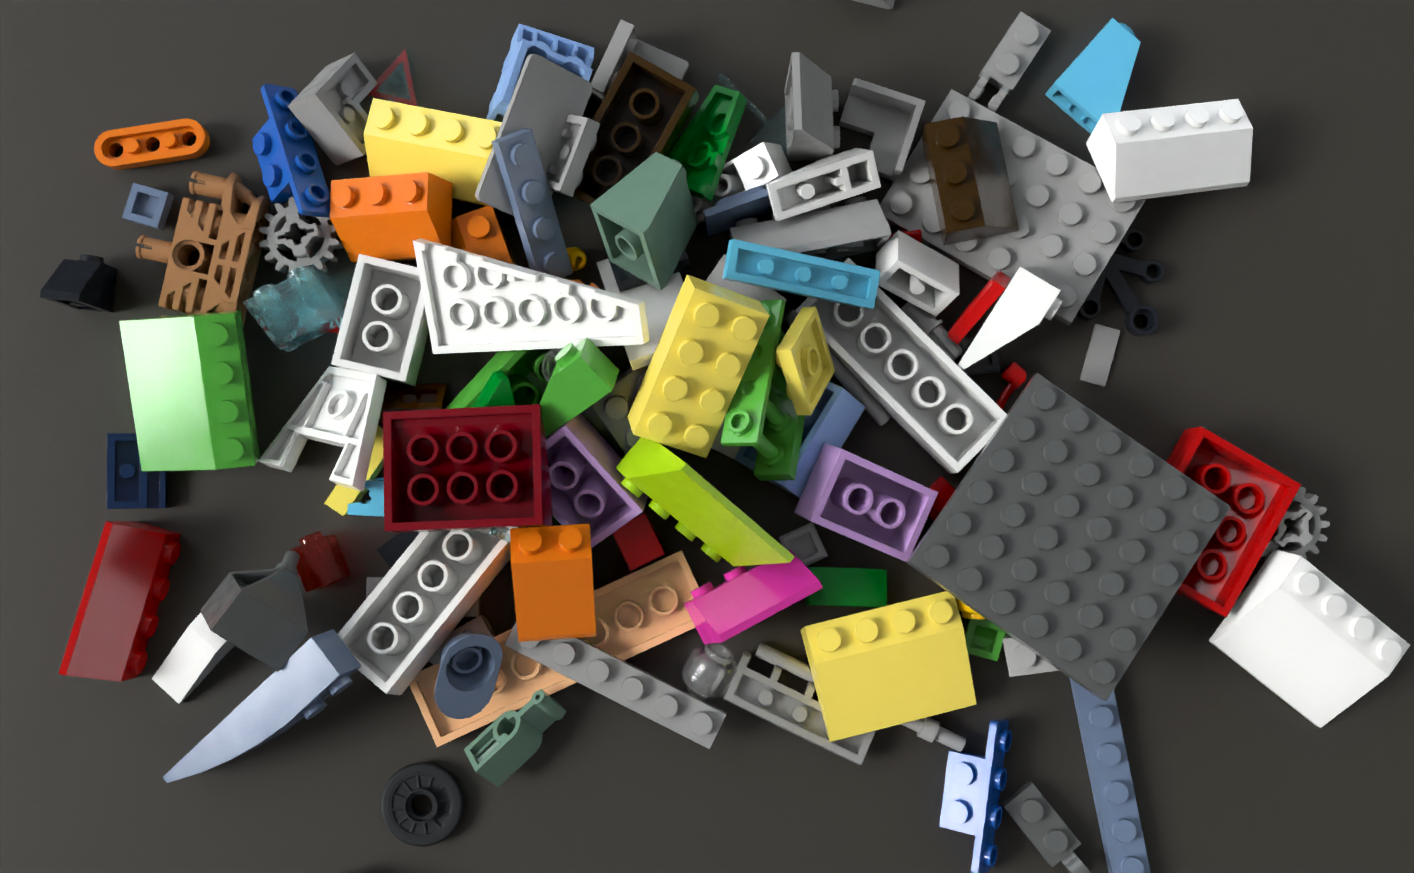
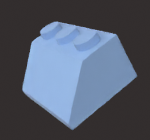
[734,382,865,499]

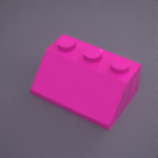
[684,549,823,644]

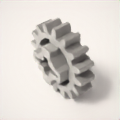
[259,197,343,279]
[1261,487,1330,561]

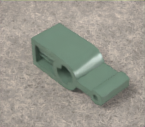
[464,689,566,787]

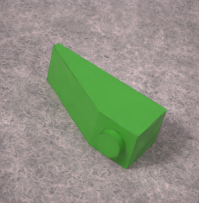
[539,337,619,438]

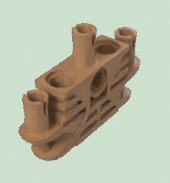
[135,171,269,327]

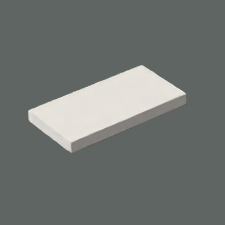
[596,259,683,370]

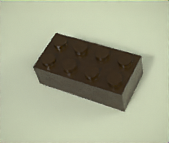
[573,51,700,207]

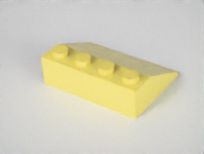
[800,591,977,742]

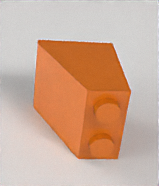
[510,523,596,642]

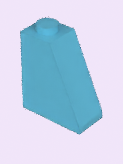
[1045,18,1141,134]

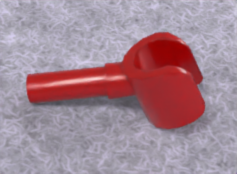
[996,362,1027,410]

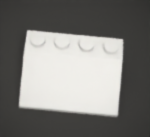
[1209,549,1410,728]

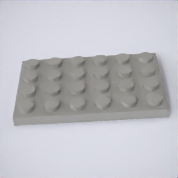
[880,89,1146,326]

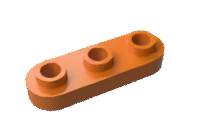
[94,118,210,170]

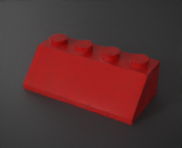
[58,521,181,682]

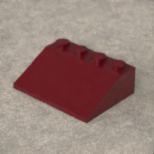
[383,404,552,533]

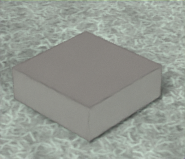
[778,522,828,566]

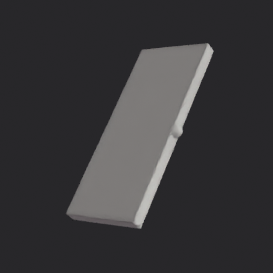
[1079,324,1120,387]

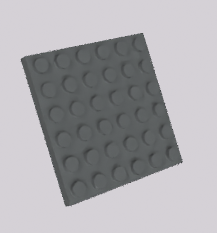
[906,373,1231,701]

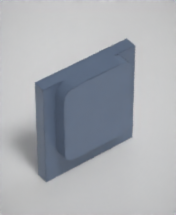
[703,185,770,237]

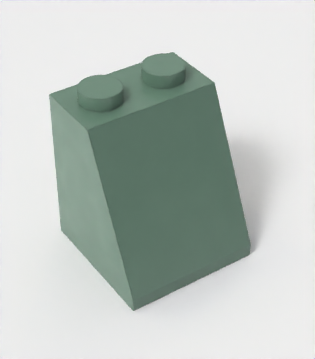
[590,152,698,290]

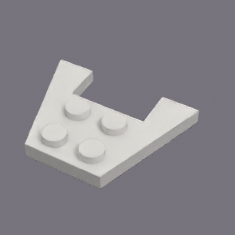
[258,366,387,492]

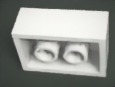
[331,254,429,386]

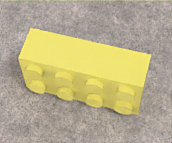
[627,274,770,458]

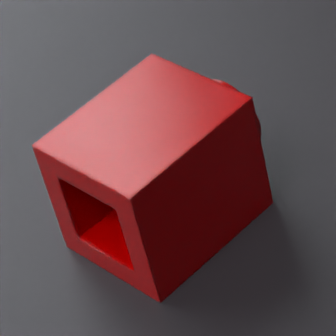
[612,513,665,571]

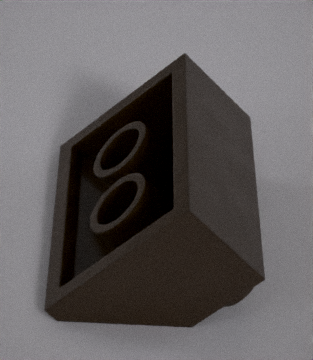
[922,116,1019,246]

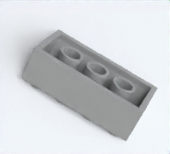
[729,196,891,260]

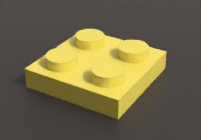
[776,307,835,415]

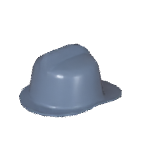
[434,629,503,719]

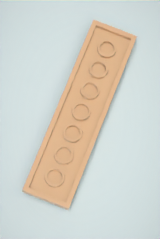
[409,550,699,747]

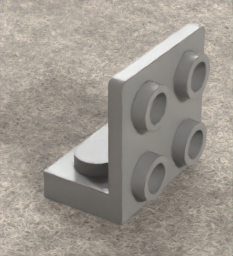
[591,20,689,104]

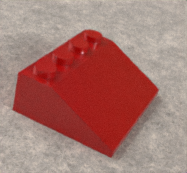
[1166,426,1302,617]

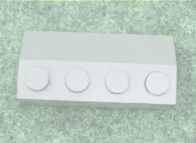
[1086,99,1253,203]

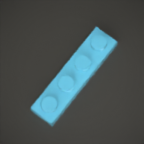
[722,239,881,310]

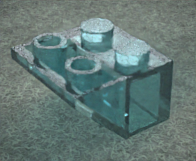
[244,266,346,352]

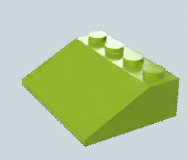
[615,437,795,567]

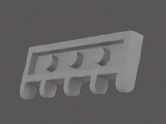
[722,651,876,765]

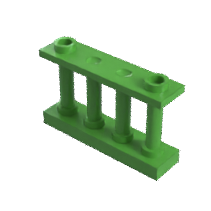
[720,299,806,481]

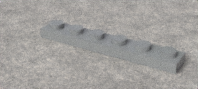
[504,621,727,749]

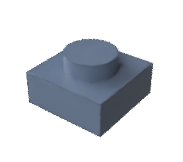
[122,183,174,231]

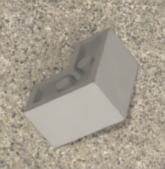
[288,53,378,165]
[838,78,926,181]

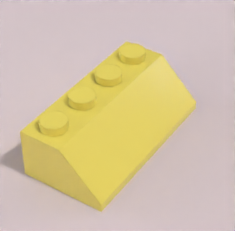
[363,98,502,206]

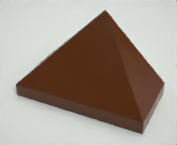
[379,383,447,424]

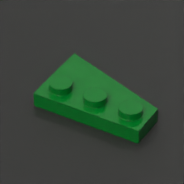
[668,84,747,202]

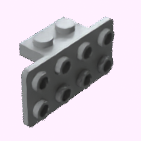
[475,54,600,216]

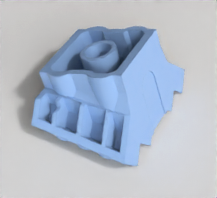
[486,23,594,122]

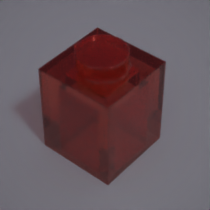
[289,531,352,593]

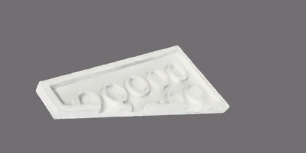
[413,238,650,354]

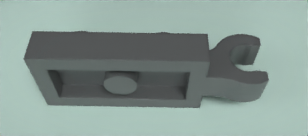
[1001,781,1091,873]

